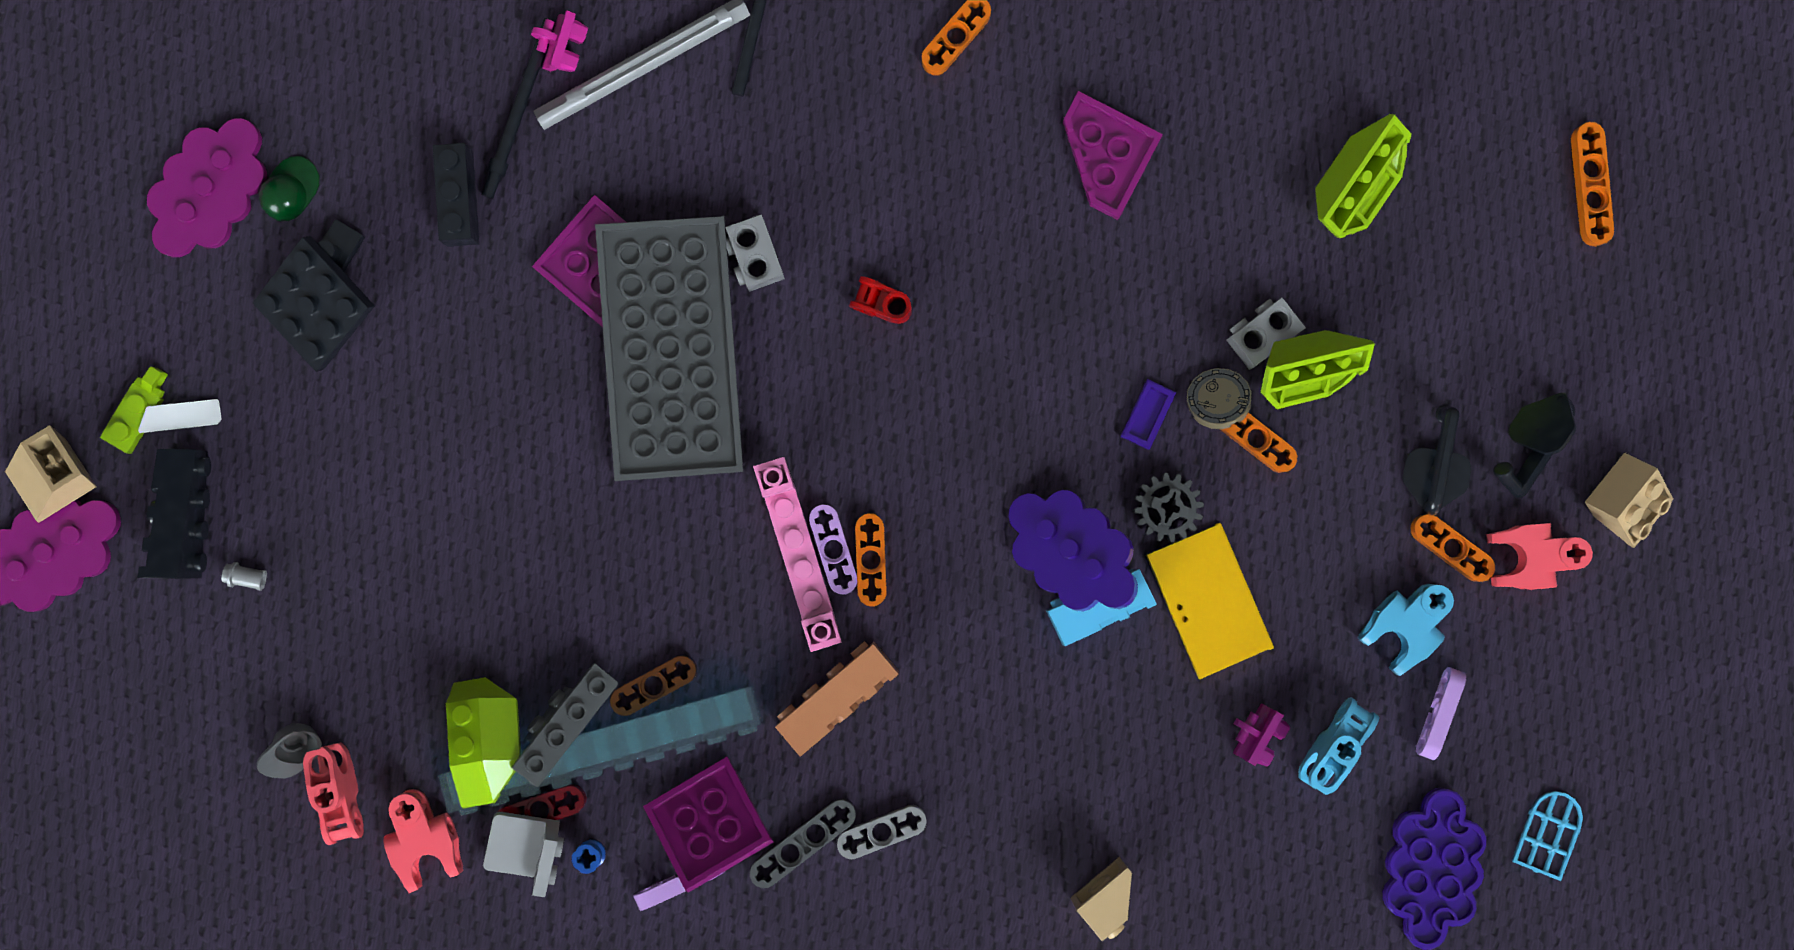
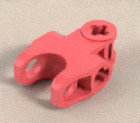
[1486,523,1593,590]
[303,742,364,845]
[383,789,463,893]

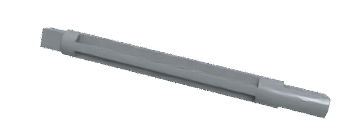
[534,0,750,130]

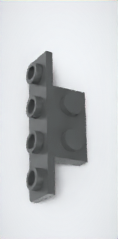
[511,663,618,787]

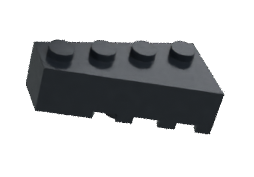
[137,449,211,579]

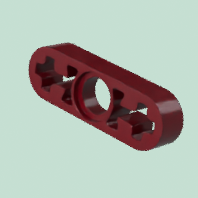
[498,784,586,820]

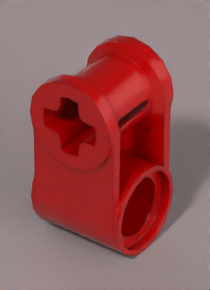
[849,276,912,324]

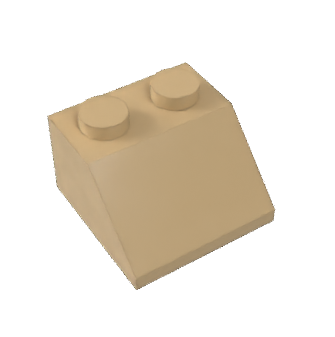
[1071,857,1132,941]

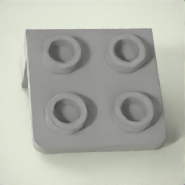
[483,812,564,897]

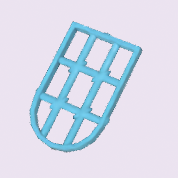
[1512,791,1583,881]

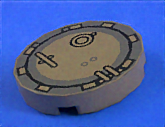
[1187,368,1251,429]

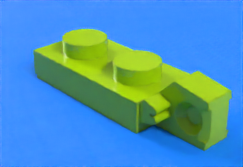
[100,366,168,454]

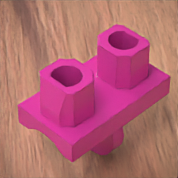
[531,10,588,72]

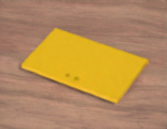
[1146,523,1274,679]

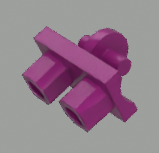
[1233,703,1290,766]

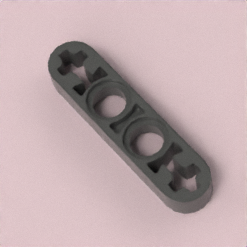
[750,798,856,888]

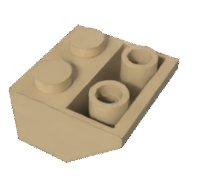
[5,425,97,523]
[1585,453,1673,548]

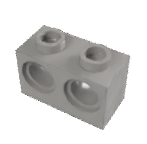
[725,214,785,292]
[1226,298,1306,370]

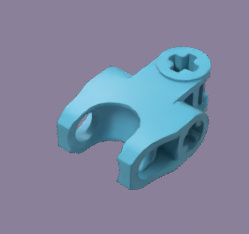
[1357,584,1454,676]
[1298,697,1379,795]

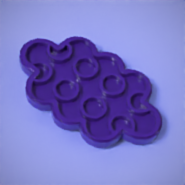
[1009,490,1138,612]
[1382,788,1486,950]

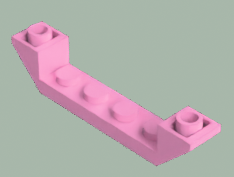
[753,457,842,652]

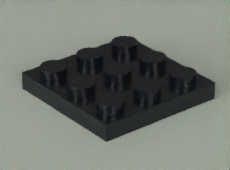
[253,236,375,372]

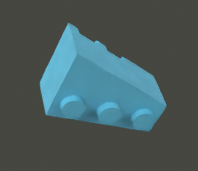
[1046,569,1157,646]

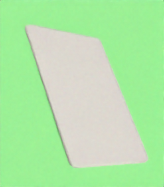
[138,399,221,433]

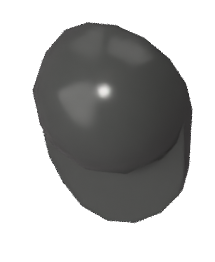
[256,723,322,779]

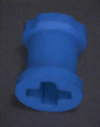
[572,840,606,874]

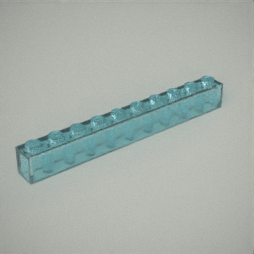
[438,685,763,816]

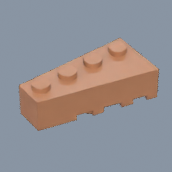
[775,641,899,757]

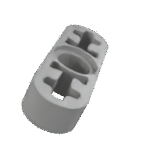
[837,805,926,859]

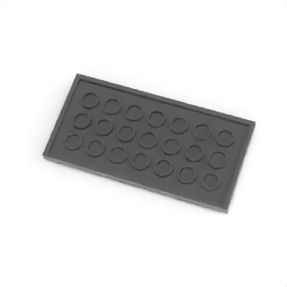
[595,216,743,481]

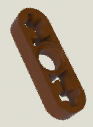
[610,655,697,716]

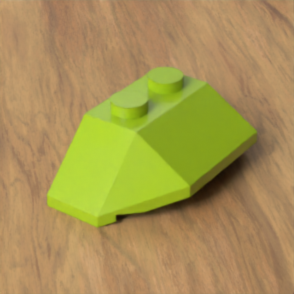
[1315,114,1411,238]
[1261,330,1375,409]
[446,677,521,808]

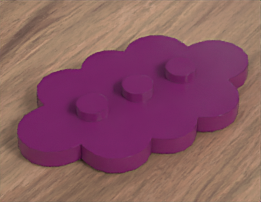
[147,118,267,258]
[0,499,121,612]

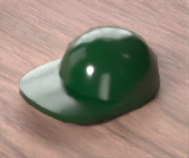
[259,156,320,221]

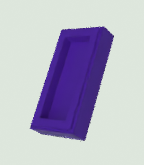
[1120,379,1176,450]

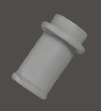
[222,562,267,591]

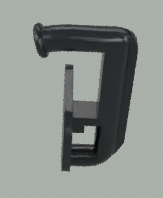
[1493,393,1576,498]
[1402,405,1471,515]

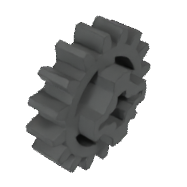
[1133,473,1204,542]

